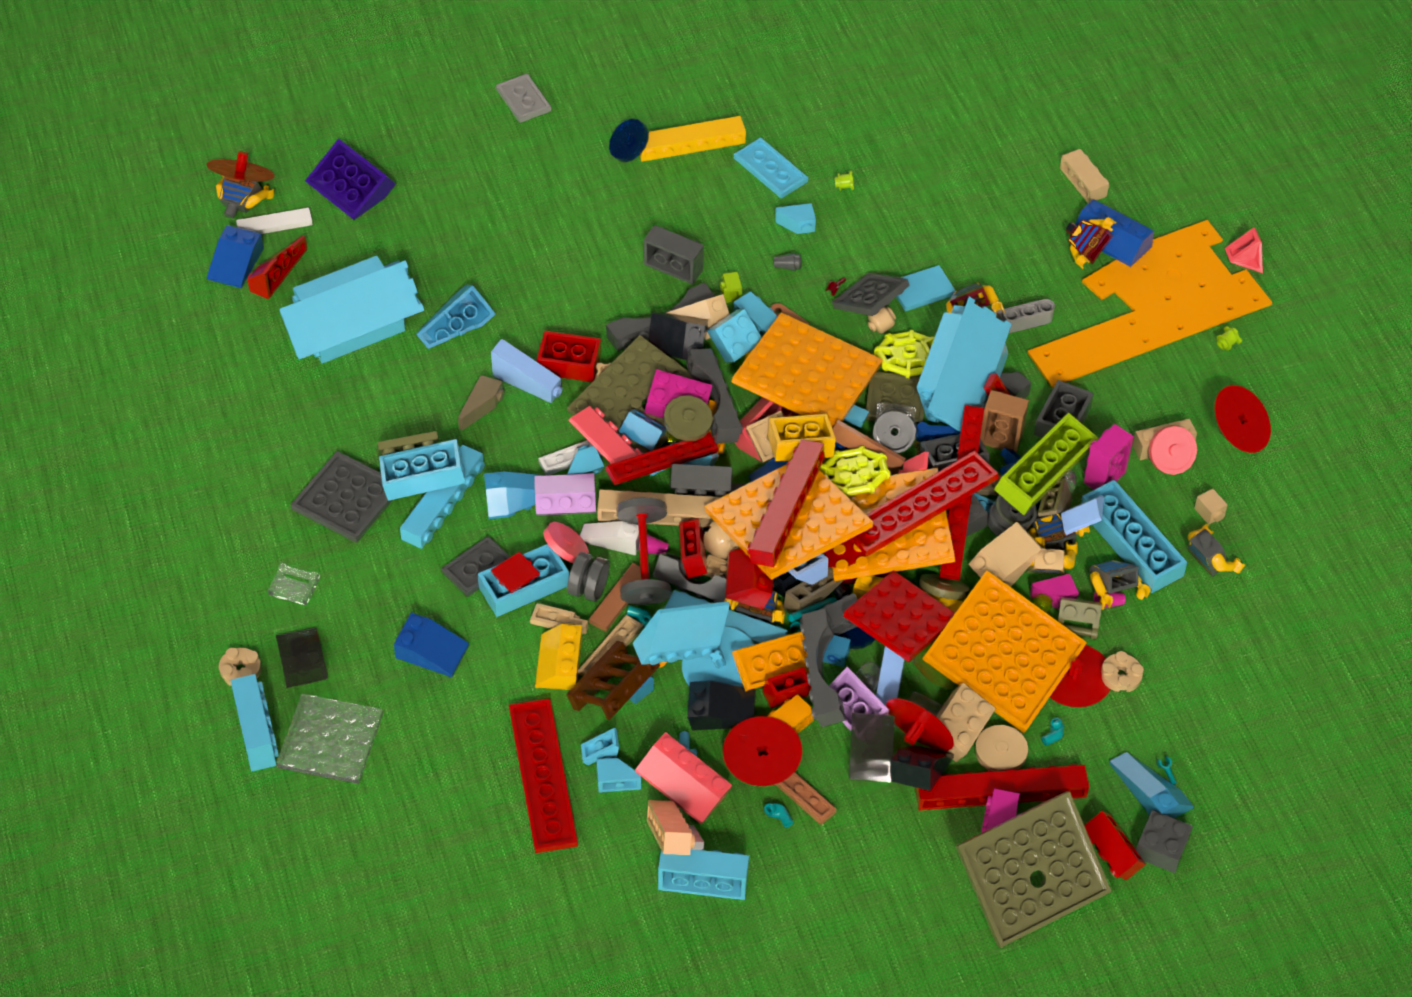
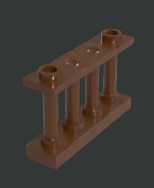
[566,641,660,720]

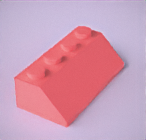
[734,397,802,462]
[568,406,644,464]
[635,732,732,824]

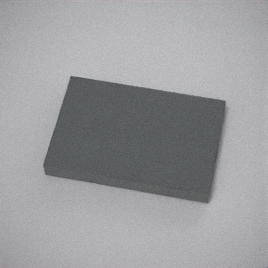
[441,536,510,597]

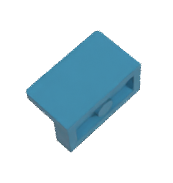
[619,409,667,451]

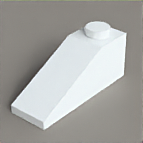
[580,521,639,555]

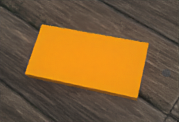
[732,632,809,692]

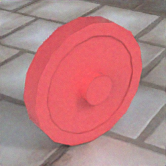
[1148,425,1197,475]
[543,522,589,563]

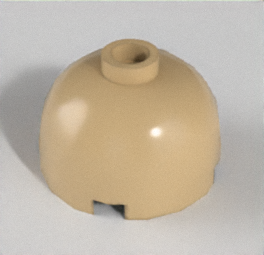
[704,521,741,559]

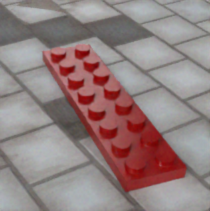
[850,451,999,557]
[509,698,578,854]

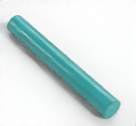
[788,597,837,622]

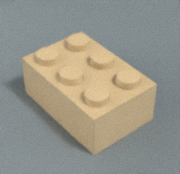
[936,683,996,762]

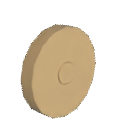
[975,725,1028,772]

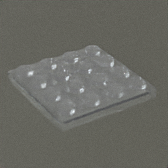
[276,694,383,784]

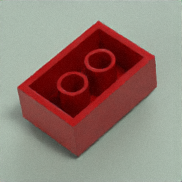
[537,331,601,382]

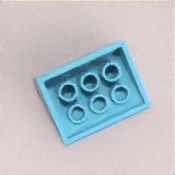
[632,601,730,665]

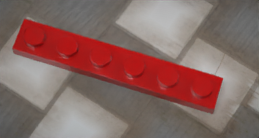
[606,433,719,485]

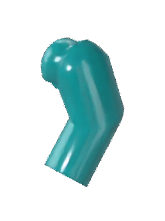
[626,605,652,627]

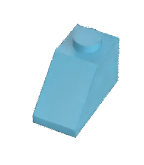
[775,203,816,234]
[567,445,604,475]
[596,757,641,793]

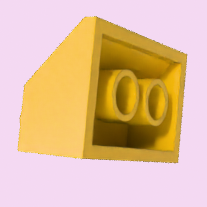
[535,624,582,690]

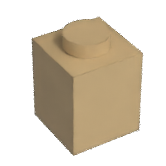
[1194,489,1227,525]

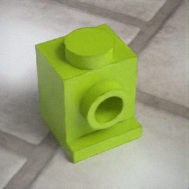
[720,272,742,303]

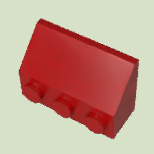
[725,549,773,609]

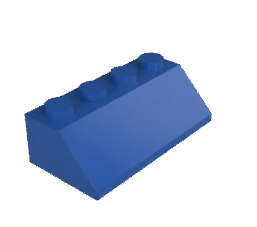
[1070,199,1154,267]

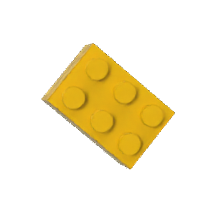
[768,414,836,461]

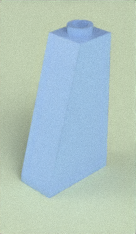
[491,339,562,403]
[876,646,905,727]

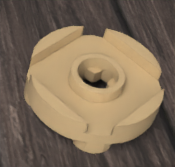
[219,648,261,686]
[1101,651,1144,692]

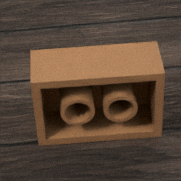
[980,390,1029,453]

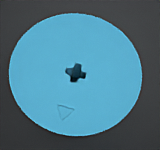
[682,626,754,687]

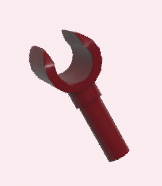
[825,277,846,296]

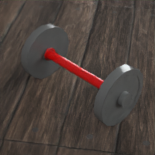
[616,497,671,605]

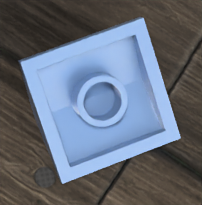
[1061,495,1104,535]

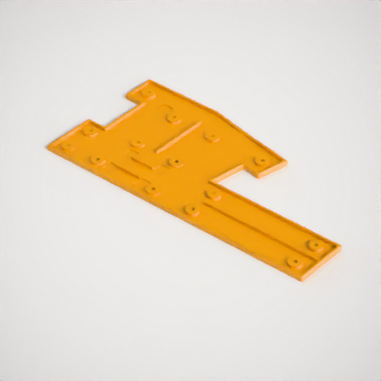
[1027,220,1272,388]

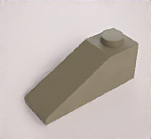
[458,375,505,431]
[1038,478,1072,517]
[783,567,844,614]

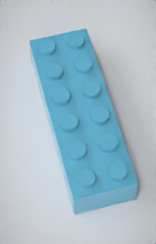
[1081,480,1187,593]

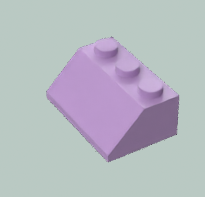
[534,474,596,516]
[829,667,889,744]

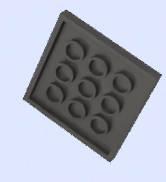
[291,451,392,543]

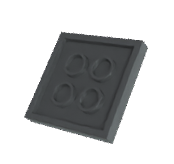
[832,273,910,316]

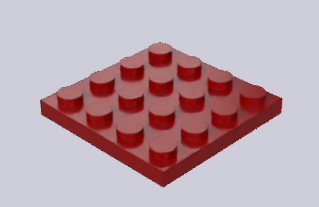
[843,570,955,662]

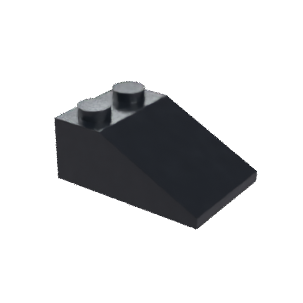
[649,312,708,360]
[687,681,756,731]
[890,745,954,791]

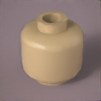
[867,307,896,334]

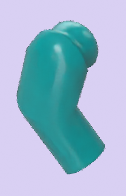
[1041,717,1064,746]
[764,803,794,828]

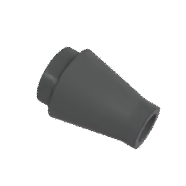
[774,253,802,271]

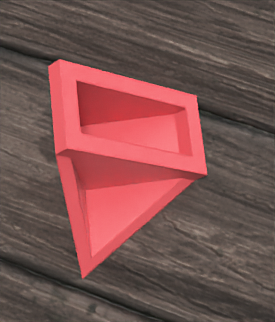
[1225,228,1263,273]

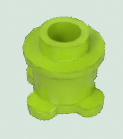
[835,171,854,191]
[1217,326,1242,351]

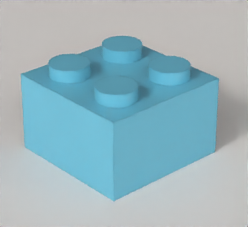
[706,309,762,363]

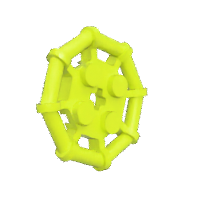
[874,330,935,379]
[820,446,891,497]

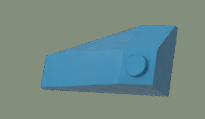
[416,285,495,349]
[484,471,545,519]
[1109,752,1194,818]

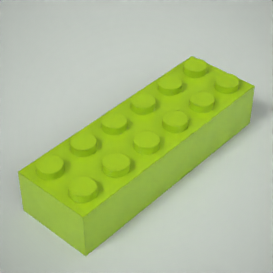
[994,413,1098,515]

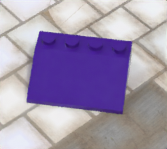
[305,139,396,220]

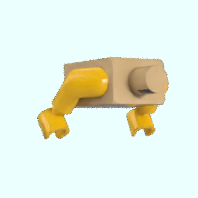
[1027,541,1078,575]

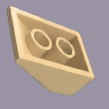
[665,294,730,340]
[969,522,1044,587]

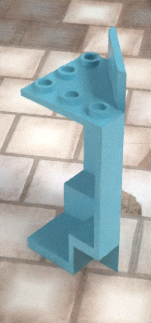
[280,256,424,363]
[917,296,1012,432]

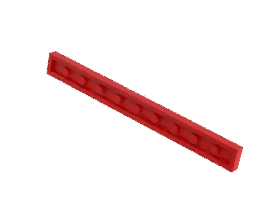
[939,405,984,581]

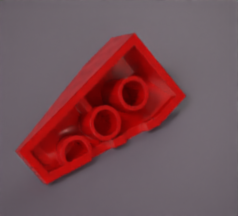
[247,236,307,299]

